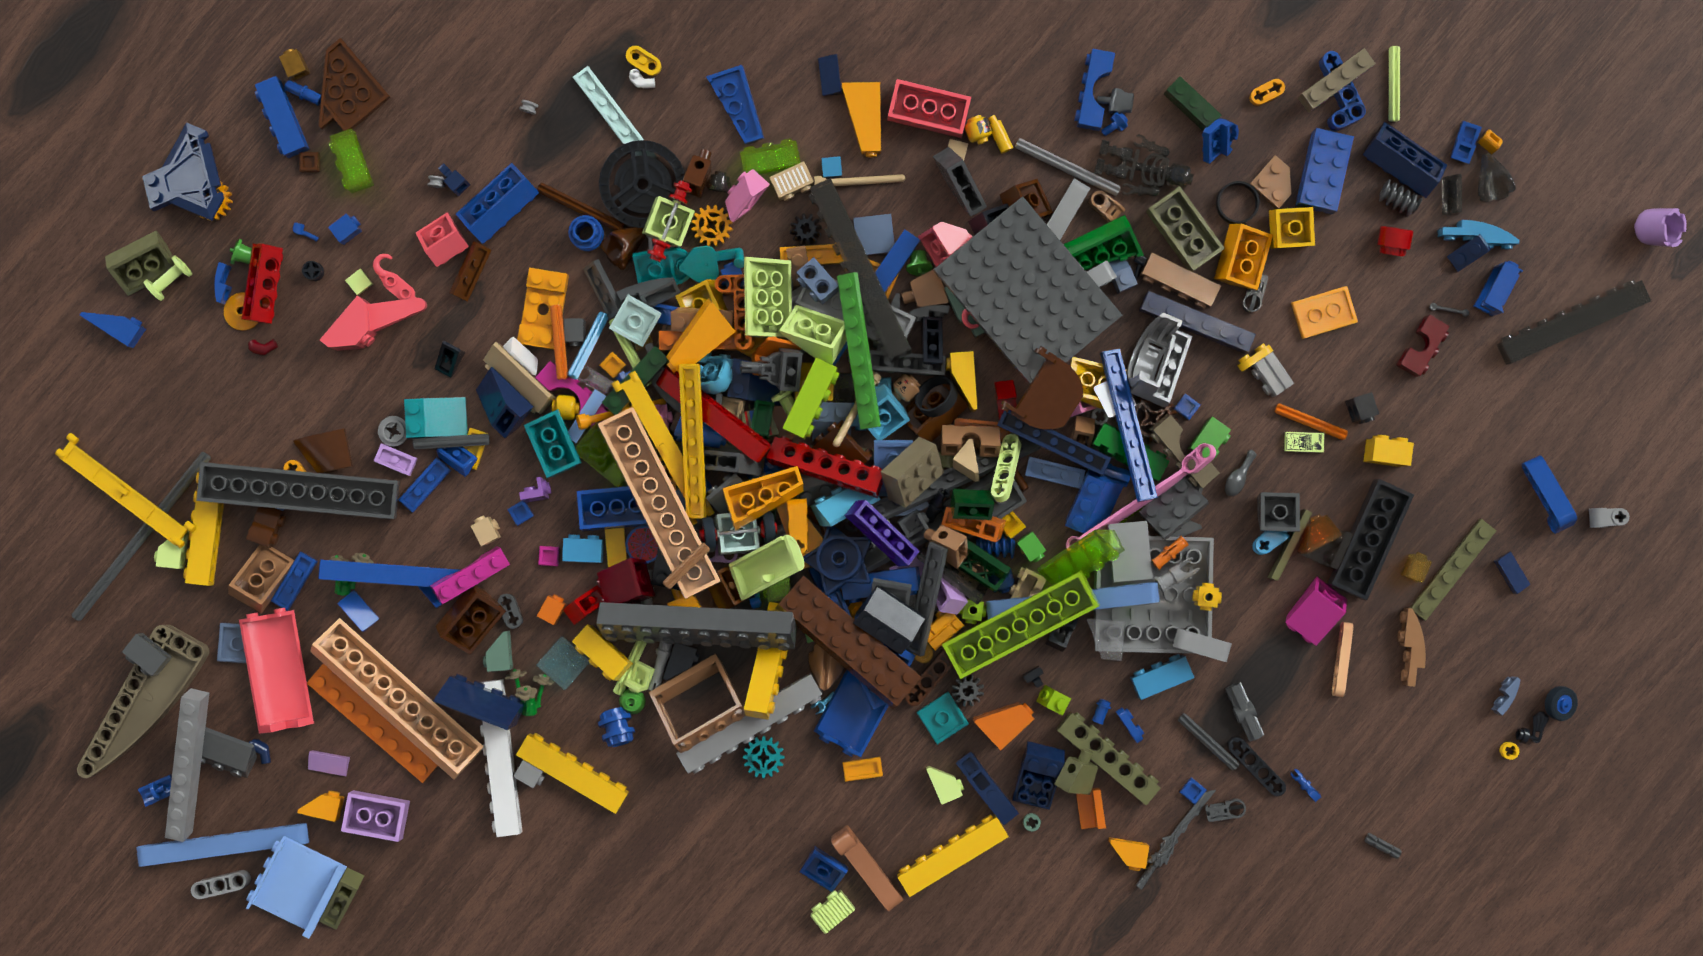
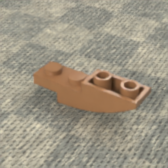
[1397,608,1426,687]

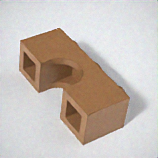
[941,425,1001,457]

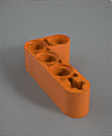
[715,274,755,352]

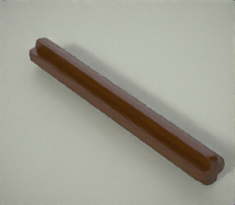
[537,183,625,230]

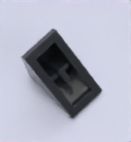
[434,341,465,378]

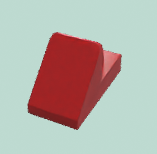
[994,380,1017,420]

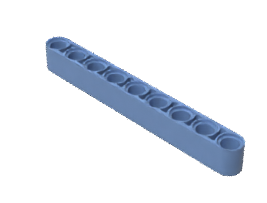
[986,582,1160,619]
[136,823,309,867]

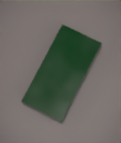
[750,400,775,439]

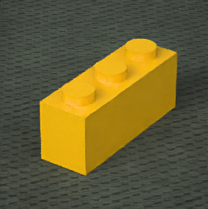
[572,624,633,681]

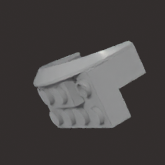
[1127,313,1193,408]

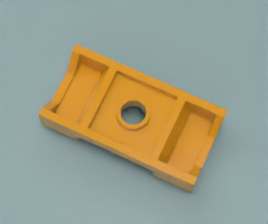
[517,268,569,350]

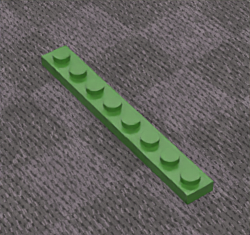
[837,272,881,430]

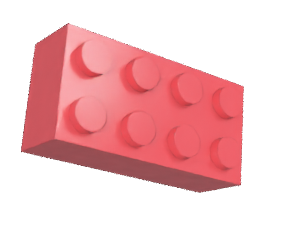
[887,79,971,138]

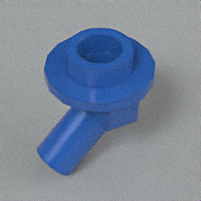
[1102,112,1128,136]

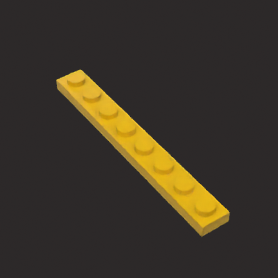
[679,364,707,519]

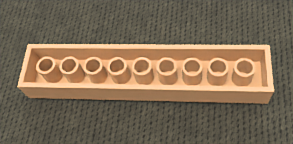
[598,407,720,599]
[310,618,484,780]

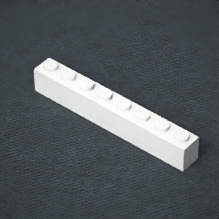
[480,679,523,837]

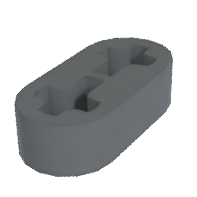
[498,593,523,629]

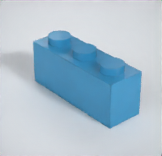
[1130,654,1194,700]

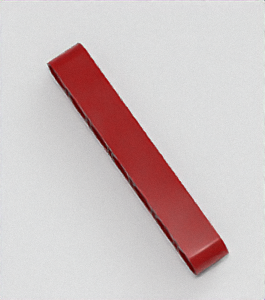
[656,366,771,462]

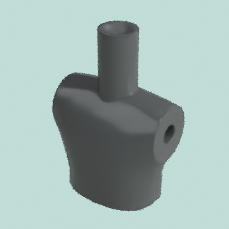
[1097,88,1134,114]

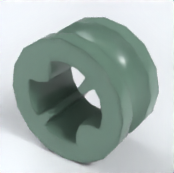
[1023,813,1041,832]

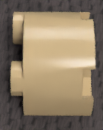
[1009,567,1047,598]

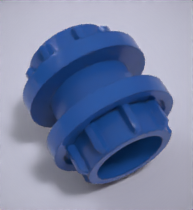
[568,215,604,251]
[598,707,635,748]

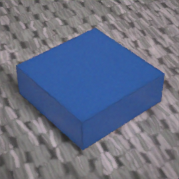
[1174,393,1200,420]
[507,501,534,526]
[1179,777,1207,805]

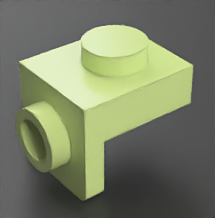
[623,661,655,693]

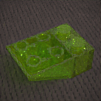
[575,422,625,487]

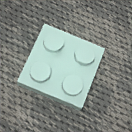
[609,294,662,347]

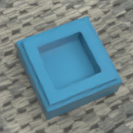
[821,156,842,178]

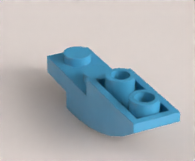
[1437,220,1519,249]

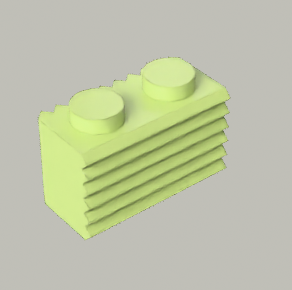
[810,889,855,934]

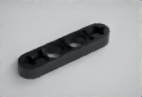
[1227,736,1286,796]

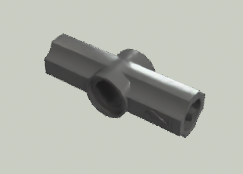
[1225,682,1264,742]

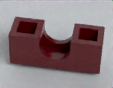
[1396,315,1450,377]

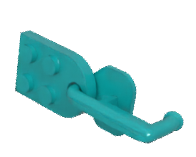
[633,246,744,285]

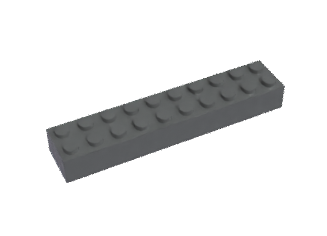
[196,462,400,519]
[597,602,797,651]

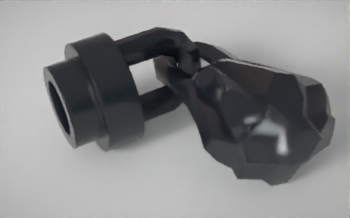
[1515,711,1549,744]

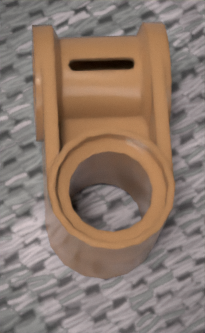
[1088,191,1126,223]

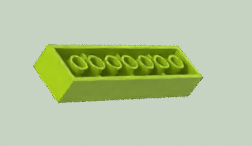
[942,570,1100,679]

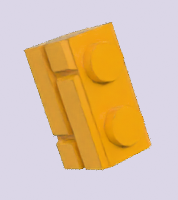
[928,611,964,651]

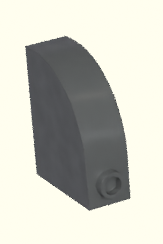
[933,147,987,217]
[704,450,765,476]

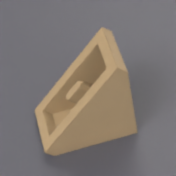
[953,439,979,482]

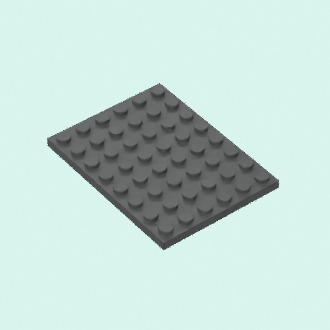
[933,196,1122,385]

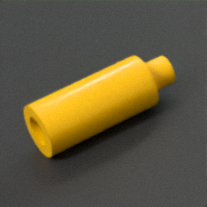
[988,115,1014,154]

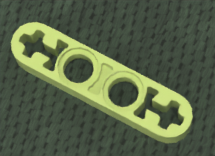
[991,434,1021,502]

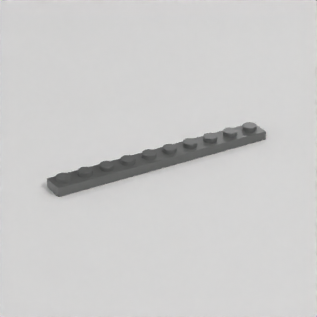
[872,436,1041,519]

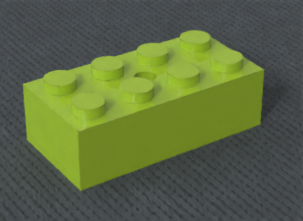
[783,357,839,440]

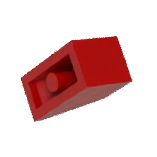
[563,585,603,625]

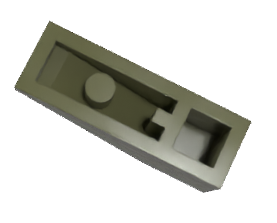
[319,868,364,930]

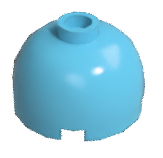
[700,356,733,394]

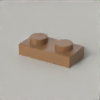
[786,245,811,286]

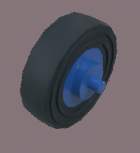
[1545,686,1578,721]

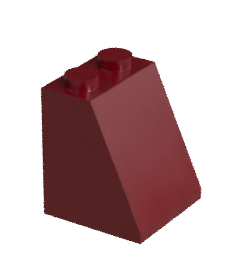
[597,558,655,604]

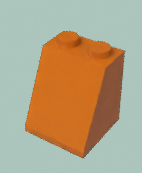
[972,702,1035,751]

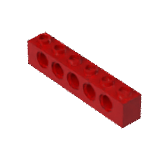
[767,436,883,498]

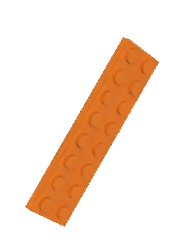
[307,664,438,783]

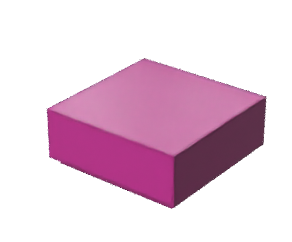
[538,546,560,566]

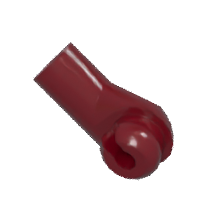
[248,339,278,355]

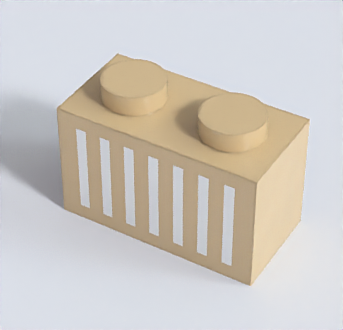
[769,161,814,201]

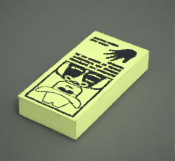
[1284,432,1324,452]

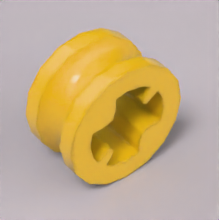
[1499,742,1519,760]

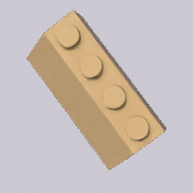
[483,342,556,414]

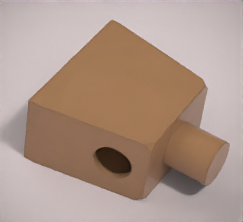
[901,269,949,308]
[924,525,968,569]

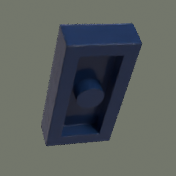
[1447,234,1491,272]

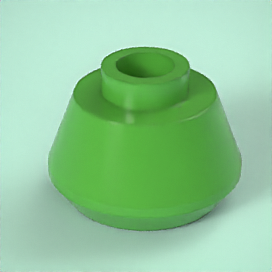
[619,689,646,714]

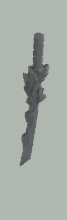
[1136,790,1216,890]

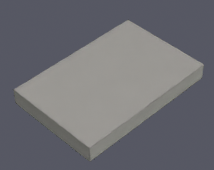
[1108,521,1153,582]

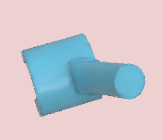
[811,692,834,714]

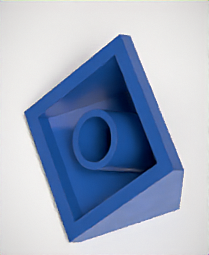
[800,846,848,892]

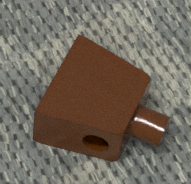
[683,149,712,198]

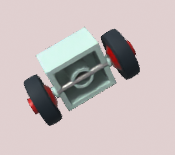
[699,511,777,555]

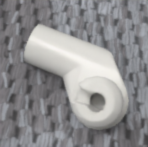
[629,69,655,89]

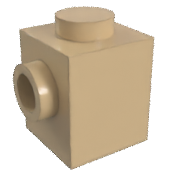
[471,515,501,546]

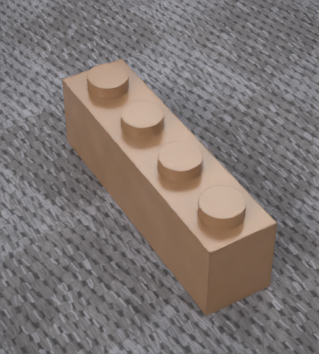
[1140,253,1221,309]

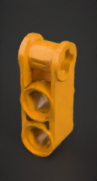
[787,498,808,554]

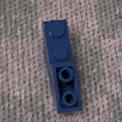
[956,752,1019,825]

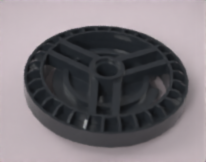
[599,140,685,228]

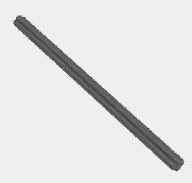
[71,452,211,621]

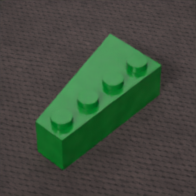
[1063,215,1144,270]
[1091,423,1170,482]

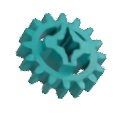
[743,736,785,778]

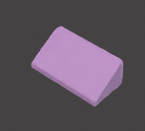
[308,750,350,776]

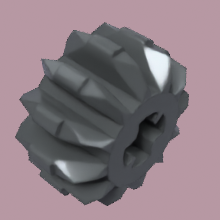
[952,674,984,707]

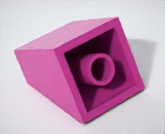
[1285,576,1347,646]

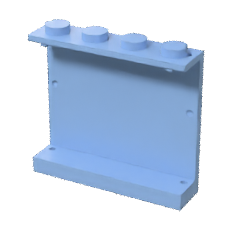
[246,836,347,939]

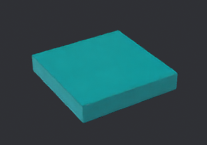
[916,691,969,745]

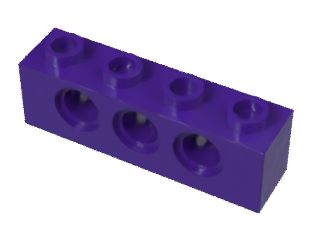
[844,500,920,567]

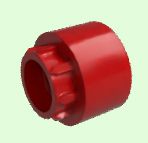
[1377,226,1414,257]

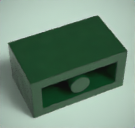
[950,489,994,520]

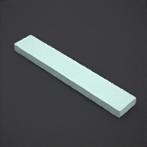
[573,66,657,159]

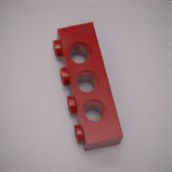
[241,244,283,324]

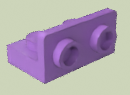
[519,477,551,503]

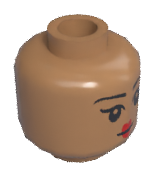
[892,374,921,402]

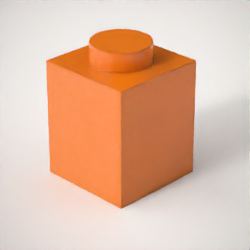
[537,594,567,625]

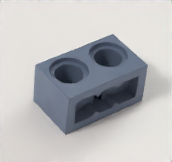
[796,257,839,305]

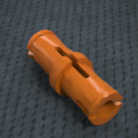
[1151,536,1189,570]

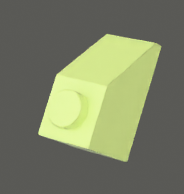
[154,530,189,569]
[926,766,964,805]

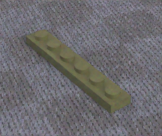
[1410,519,1497,621]

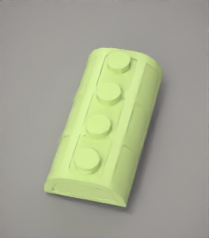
[729,535,805,601]

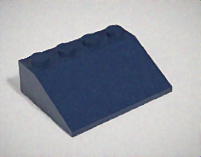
[434,674,525,730]

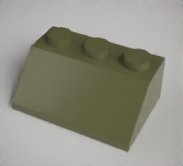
[105,230,175,296]

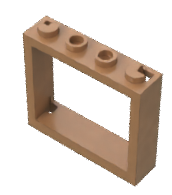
[649,654,746,753]

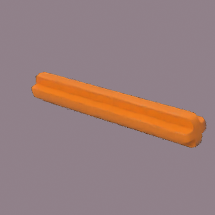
[550,305,568,380]
[1275,404,1348,440]

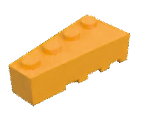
[723,466,804,531]

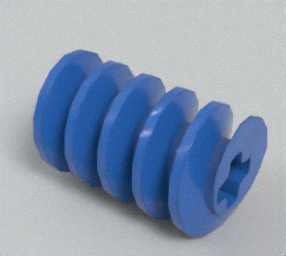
[976,534,1015,558]

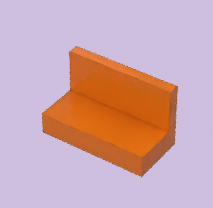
[1076,788,1106,829]

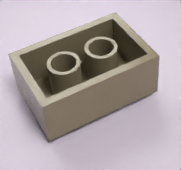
[881,437,944,508]

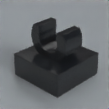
[1022,666,1044,688]

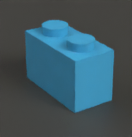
[562,534,604,563]

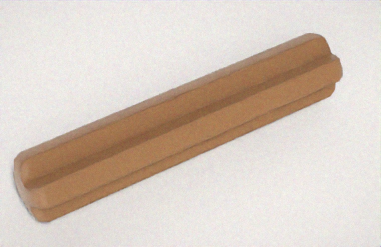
[663,543,710,589]

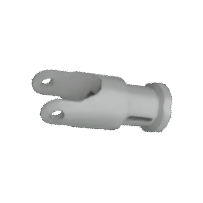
[1154,557,1200,593]

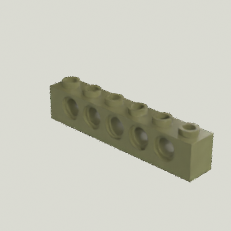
[1056,712,1161,805]

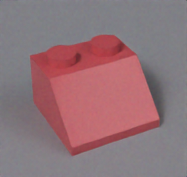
[416,212,469,267]

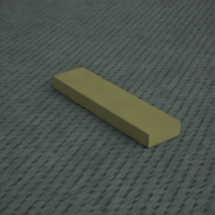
[1267,509,1312,581]

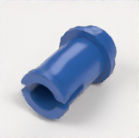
[1092,699,1111,725]

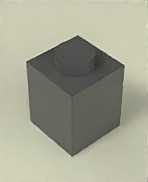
[564,318,586,347]

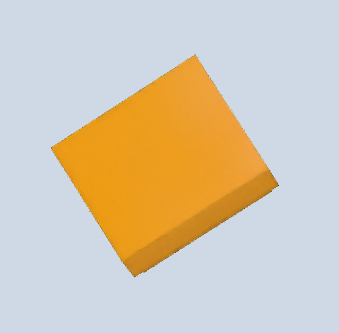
[1477,129,1503,154]

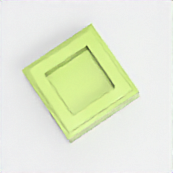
[345,269,373,296]

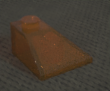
[1299,513,1342,554]

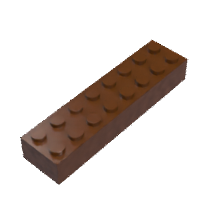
[776,576,921,709]

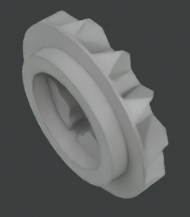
[378,416,407,446]

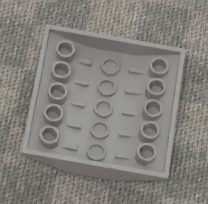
[1093,535,1214,654]

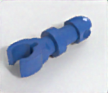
[1290,769,1321,802]

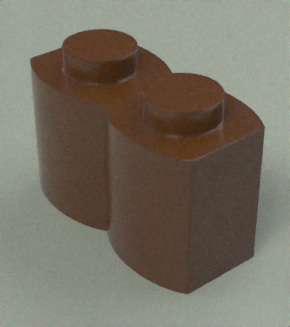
[246,507,286,548]

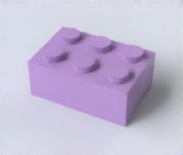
[341,790,410,842]

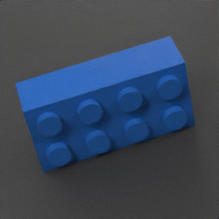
[1295,128,1354,214]

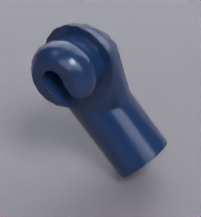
[249,739,271,764]

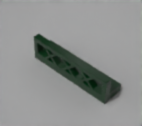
[948,527,1011,593]

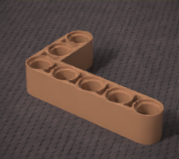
[831,825,904,912]

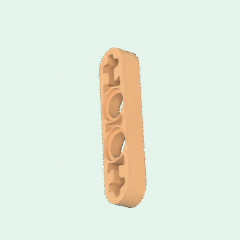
[1332,622,1353,697]

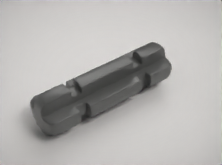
[1364,833,1402,859]

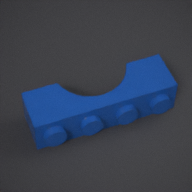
[1074,49,1115,131]

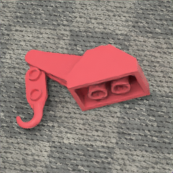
[918,222,979,329]
[320,254,427,351]

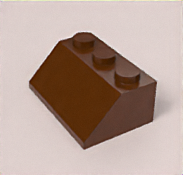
[905,384,968,442]
[435,585,506,655]

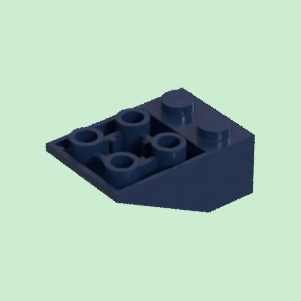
[476,367,534,438]
[1012,741,1065,810]

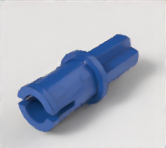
[284,80,322,106]

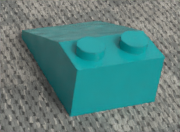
[404,397,468,439]

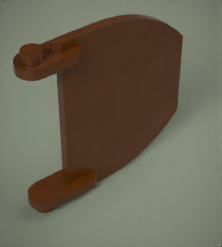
[1001,346,1084,429]

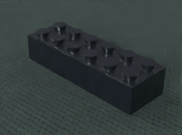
[1327,479,1414,600]

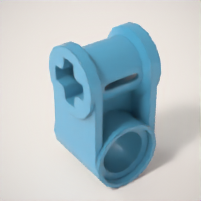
[1252,531,1290,555]

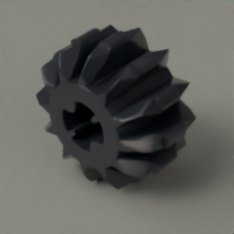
[790,213,822,246]

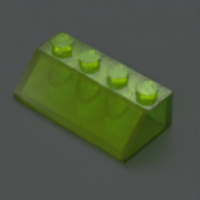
[1037,529,1125,585]

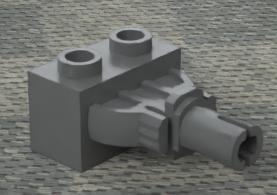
[740,348,803,392]

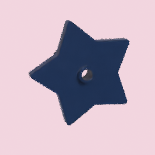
[803,525,872,596]

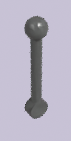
[1429,303,1469,317]

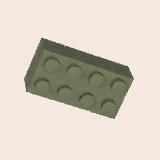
[1146,186,1225,272]

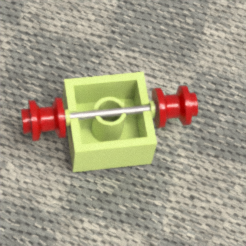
[642,180,695,262]

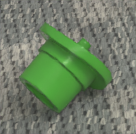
[230,239,252,265]
[906,250,933,276]

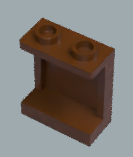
[812,420,874,475]

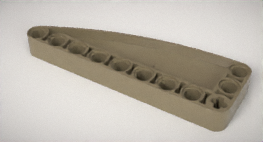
[77,624,209,778]

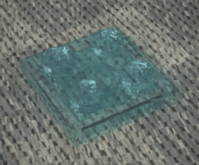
[536,636,589,690]

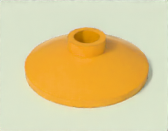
[224,292,261,331]

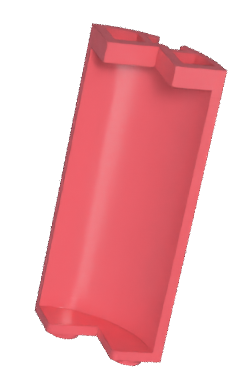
[239,608,314,734]

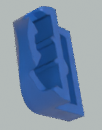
[1202,119,1239,164]

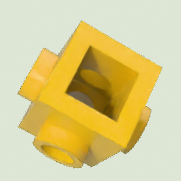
[1192,583,1222,611]

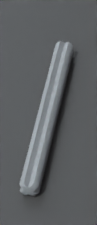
[1015,138,1121,196]

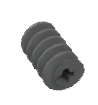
[1379,179,1423,217]

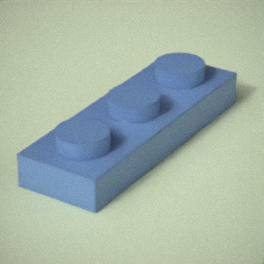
[1025,457,1086,489]

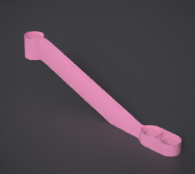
[1066,443,1216,554]

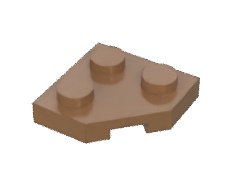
[1250,155,1291,209]

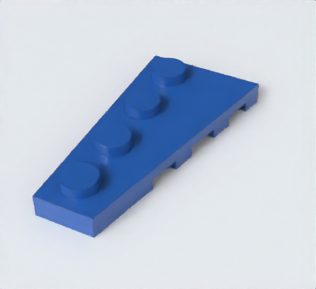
[706,65,764,144]

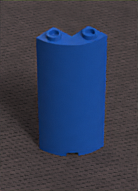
[814,642,916,757]

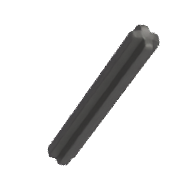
[413,434,490,449]
[1177,713,1239,771]

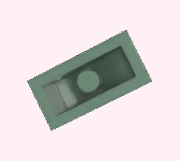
[483,631,513,672]

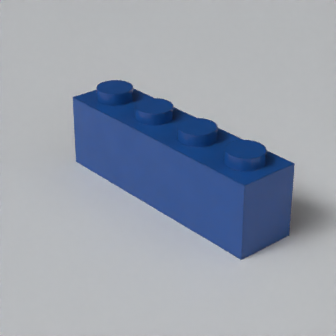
[255,76,310,158]
[842,566,921,603]

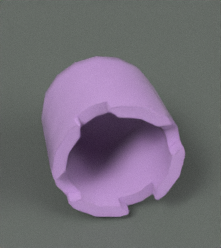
[1634,208,1686,247]

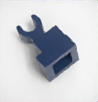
[438,163,471,196]

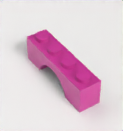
[535,361,608,430]
[430,546,510,604]

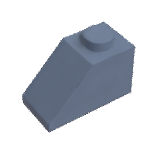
[1109,259,1138,294]

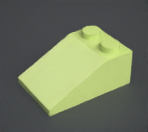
[780,305,847,364]

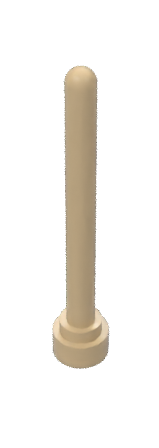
[814,174,906,192]
[833,371,881,447]

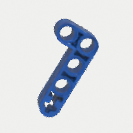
[1319,51,1366,131]
[1522,455,1577,534]

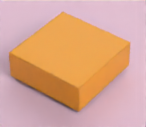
[599,352,626,379]

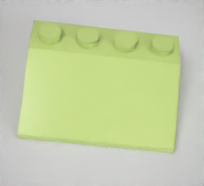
[744,257,792,339]

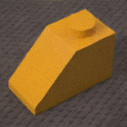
[297,791,345,822]
[1108,837,1149,871]

